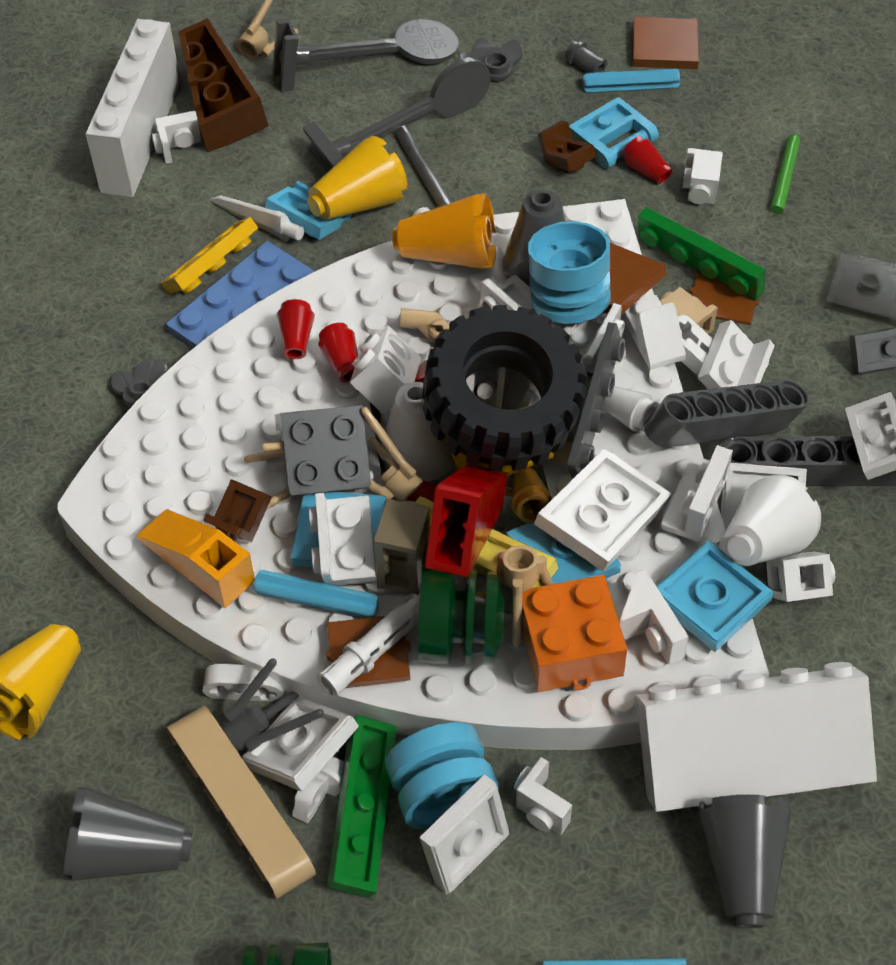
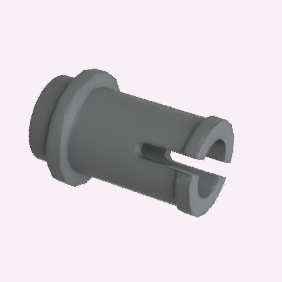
[565,41,607,73]

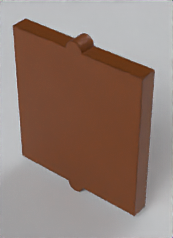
[689,268,760,325]
[326,616,411,688]

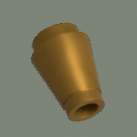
[511,468,552,524]

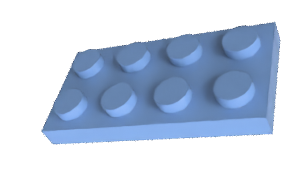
[166,241,315,348]

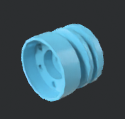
[528,221,611,324]

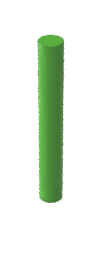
[770,135,800,214]

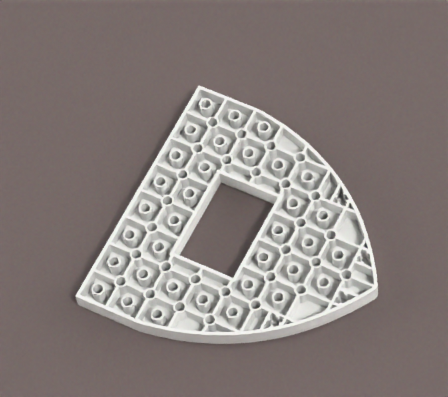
[57,199,770,750]

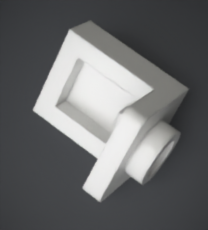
[514,757,572,836]

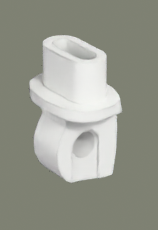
[292,757,344,823]

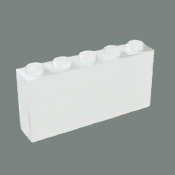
[86,19,181,197]
[636,662,877,812]

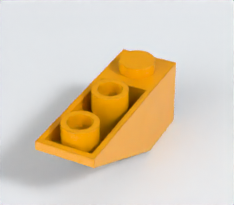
[136,509,255,608]

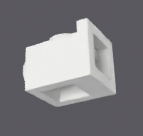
[682,148,723,204]
[766,551,835,602]

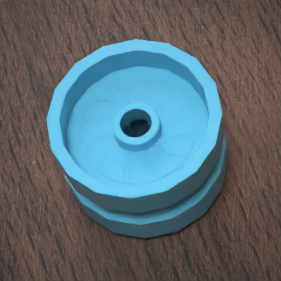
[385,722,499,830]

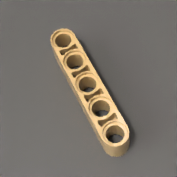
[166,705,316,900]

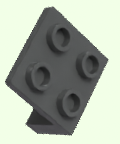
[275,405,371,495]

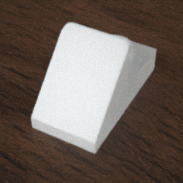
[621,295,686,370]
[619,569,689,665]

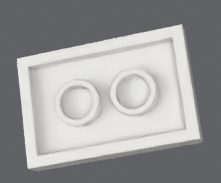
[534,449,672,572]

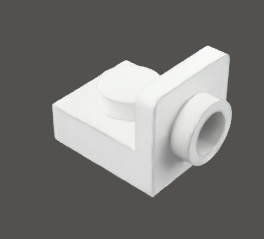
[152,111,202,164]

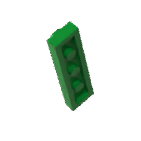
[637,206,766,301]
[327,714,397,898]

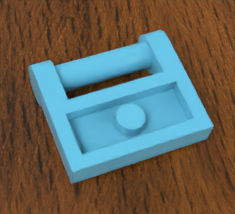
[569,97,659,170]

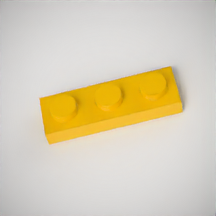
[160,217,258,294]

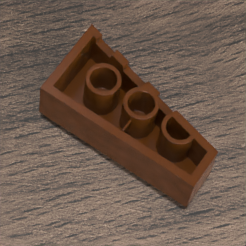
[178,18,269,152]

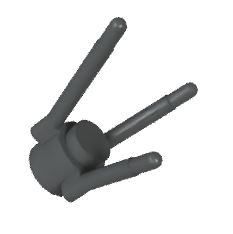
[222,658,324,752]

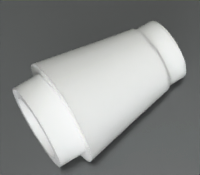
[603,386,658,431]

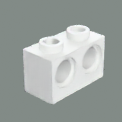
[350,326,421,415]

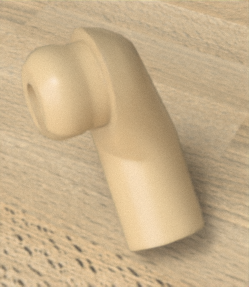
[399,308,449,343]

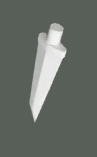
[210,195,304,242]

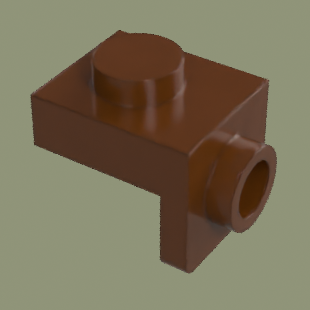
[538,120,596,172]
[203,479,272,542]

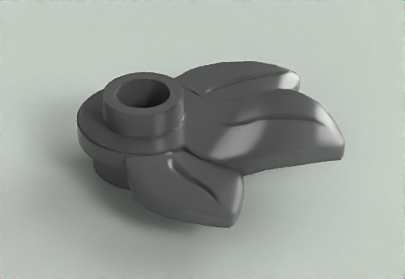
[459,37,522,81]
[111,359,168,409]

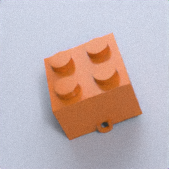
[522,575,627,692]

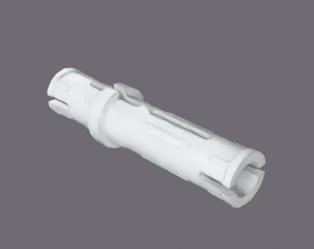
[317,593,420,697]

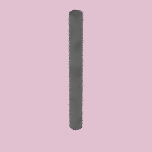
[394,125,451,207]

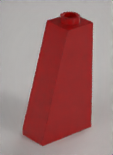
[425,464,508,577]

